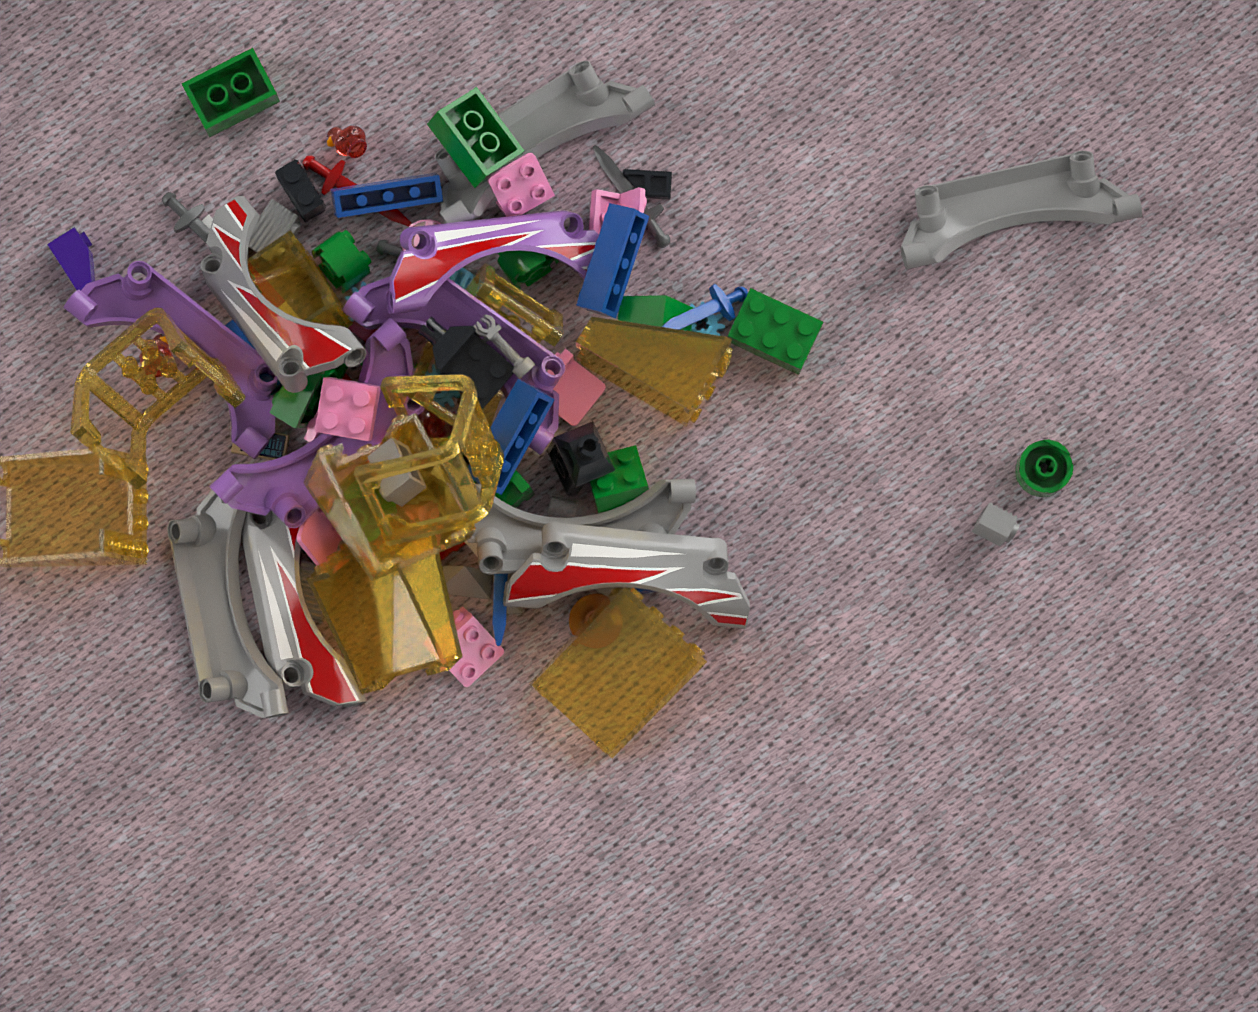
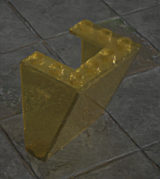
[576,316,733,427]
[303,413,476,581]
[0,447,149,568]
[306,519,463,694]
[529,587,707,758]

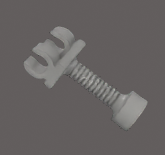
[473,315,535,379]

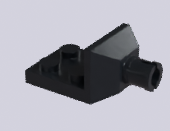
[418,316,514,411]
[546,421,615,498]

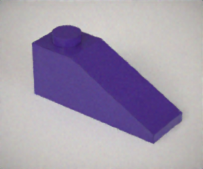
[47,227,95,291]

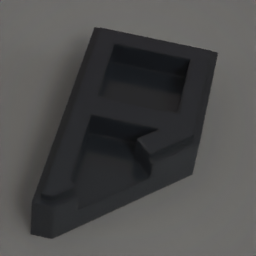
[623,169,672,200]

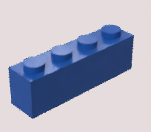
[331,173,443,218]
[576,203,650,319]
[465,379,555,495]

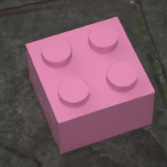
[314,377,381,441]

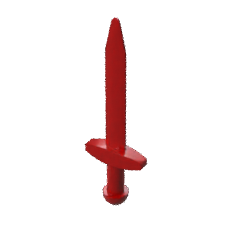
[302,155,412,227]

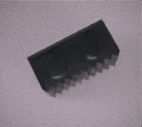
[274,159,326,223]

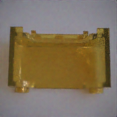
[247,230,354,328]

